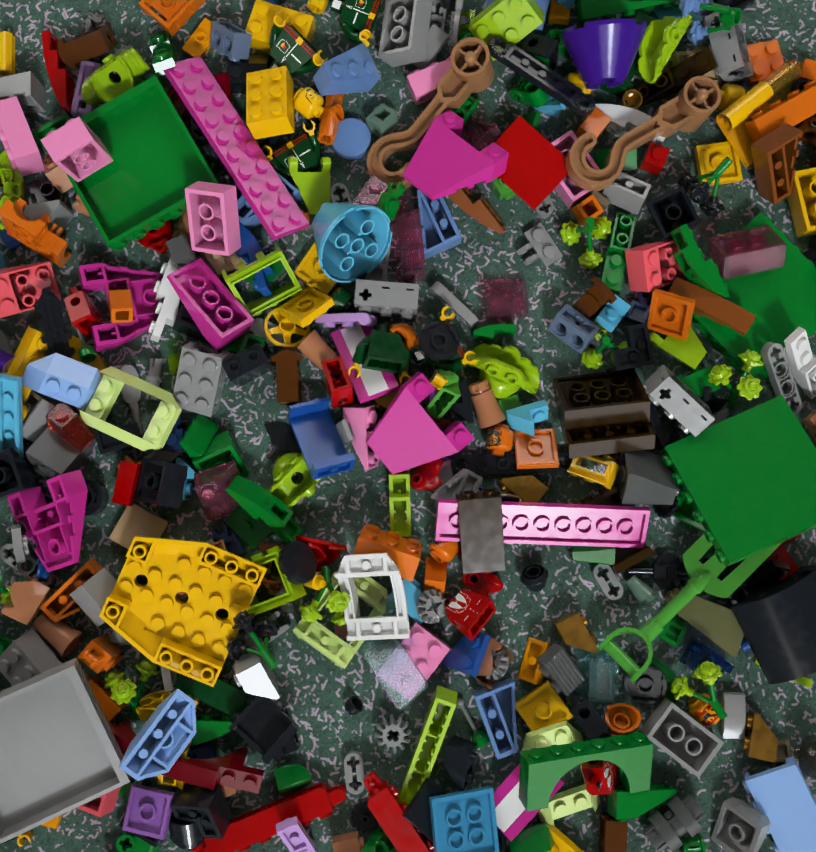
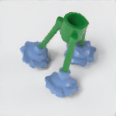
[679,0,742,46]

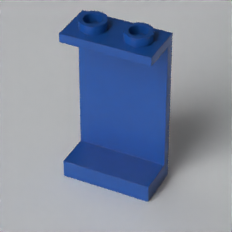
[287,397,356,480]

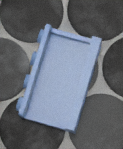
[742,756,816,852]

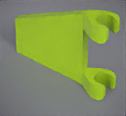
[288,157,331,214]
[649,326,707,370]

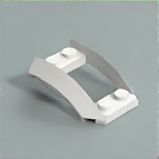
[335,552,410,641]

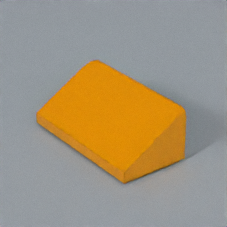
[517,637,552,685]

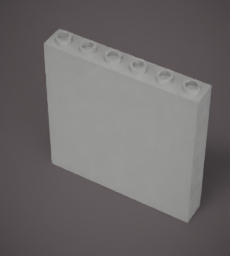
[0,658,131,844]

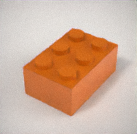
[353,524,424,582]

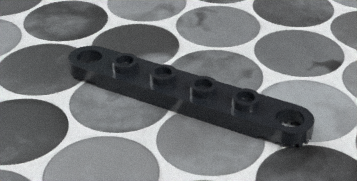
[488,36,596,117]
[451,452,573,475]

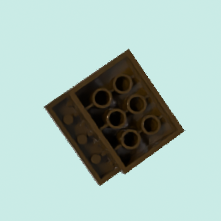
[553,369,655,458]

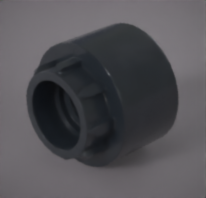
[85,479,109,516]
[169,812,204,849]

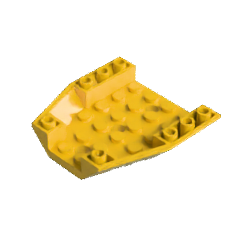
[99,536,267,687]

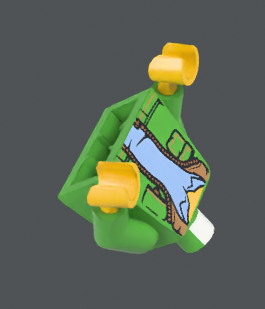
[421,369,461,420]

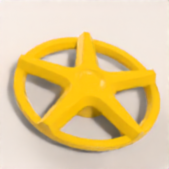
[264,307,310,349]

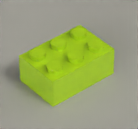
[468,0,545,61]

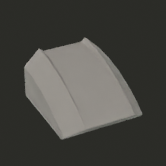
[711,797,771,852]

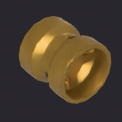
[619,89,643,110]

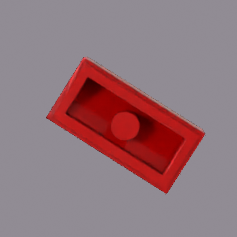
[112,461,141,506]

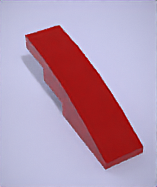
[42,30,74,116]

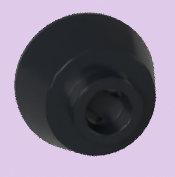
[520,564,548,592]

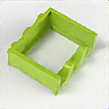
[221,241,303,317]
[246,546,307,615]

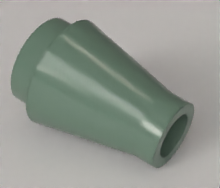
[625,575,656,607]

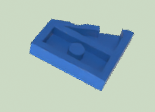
[441,632,491,678]

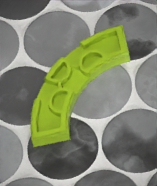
[0,150,25,231]

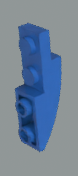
[236,222,274,297]

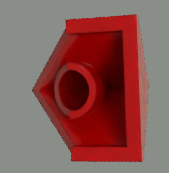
[295,535,347,572]

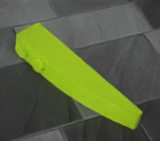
[398,685,458,805]

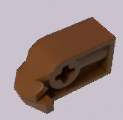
[58,24,118,70]
[572,276,617,319]
[271,349,303,406]
[599,812,628,852]

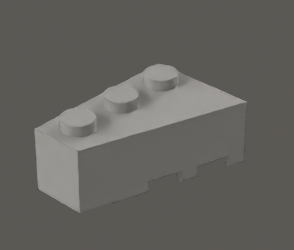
[0,71,46,113]

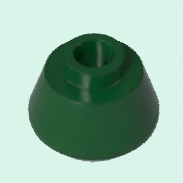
[329,287,354,313]

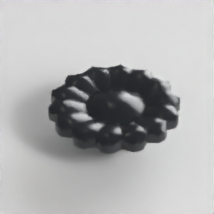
[653,496,678,518]
[351,801,378,832]

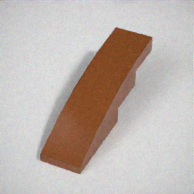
[448,187,506,234]
[668,278,756,335]

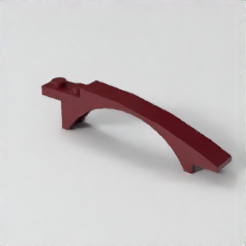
[108,721,264,794]

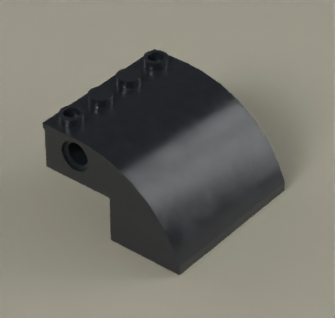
[731,565,816,684]

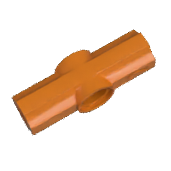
[317,94,344,145]

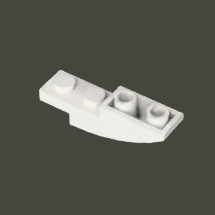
[586,104,665,146]
[148,257,180,342]
[784,327,816,399]

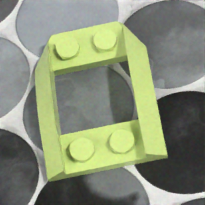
[79,366,182,452]
[293,572,387,669]
[520,721,601,826]

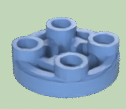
[332,118,371,159]

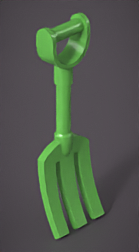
[598,534,781,684]

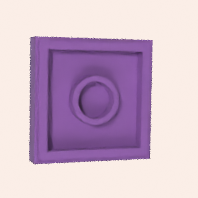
[122,783,175,840]

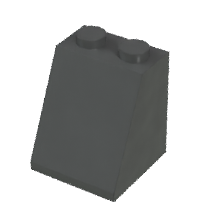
[25,415,96,479]
[616,450,679,505]

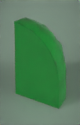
[274,764,312,796]

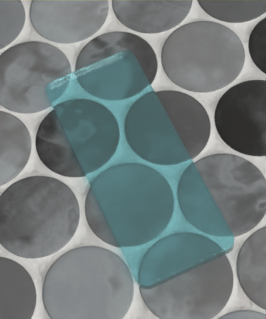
[359,639,428,710]

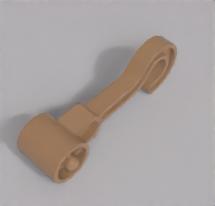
[367,37,495,191]
[566,76,721,191]

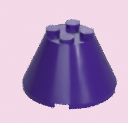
[561,19,647,89]

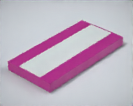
[330,323,399,404]
[494,764,566,841]

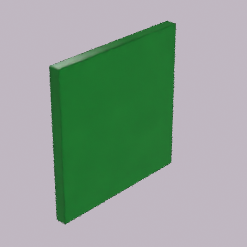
[224,505,273,550]

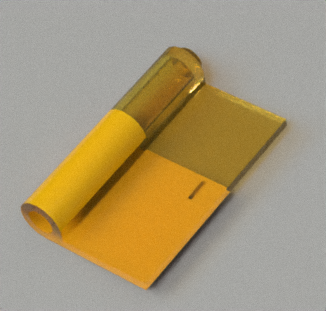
[716,59,806,168]

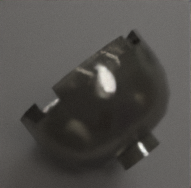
[794,735,816,779]

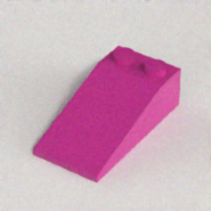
[167,258,254,351]

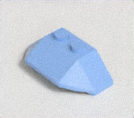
[22,353,102,410]
[119,688,196,781]

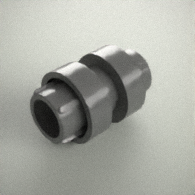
[642,794,707,852]

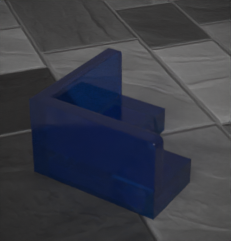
[679,640,734,684]

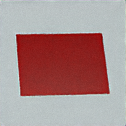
[495,116,568,210]

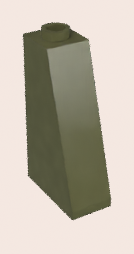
[665,588,744,657]

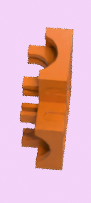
[138,0,206,37]
[0,198,71,268]

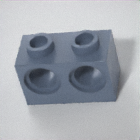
[210,21,252,62]
[548,304,600,354]

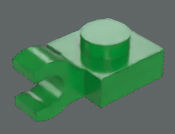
[377,182,405,221]

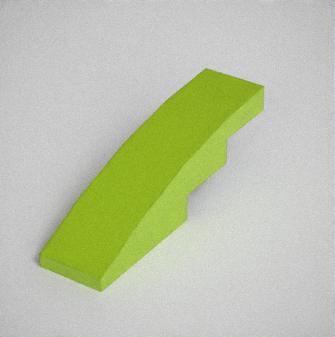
[389,469,411,537]

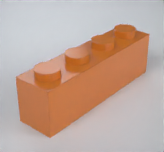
[744,79,816,143]

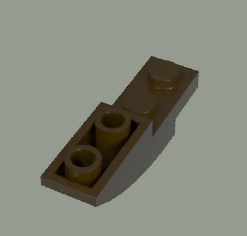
[632,46,719,107]

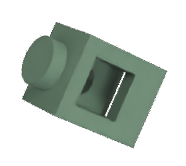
[366,103,399,139]

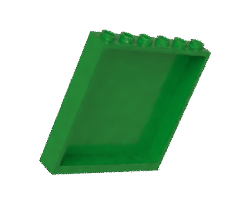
[65,75,219,251]
[686,212,816,383]
[661,395,816,567]

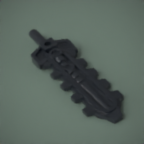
[34,288,78,416]
[626,554,748,589]

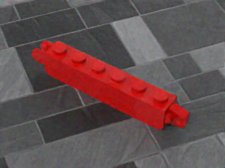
[363,771,434,852]
[192,782,347,852]

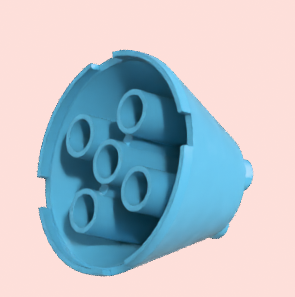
[311,202,392,283]

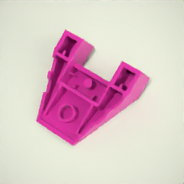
[403,109,509,200]
[78,263,163,352]
[366,372,475,474]
[7,469,88,572]

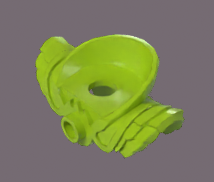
[638,14,693,84]
[81,47,150,105]
[466,343,540,399]
[268,452,321,508]

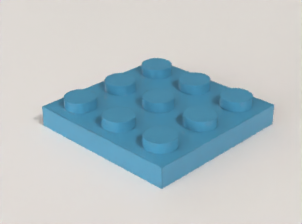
[429,786,499,852]

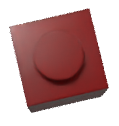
[638,142,670,176]

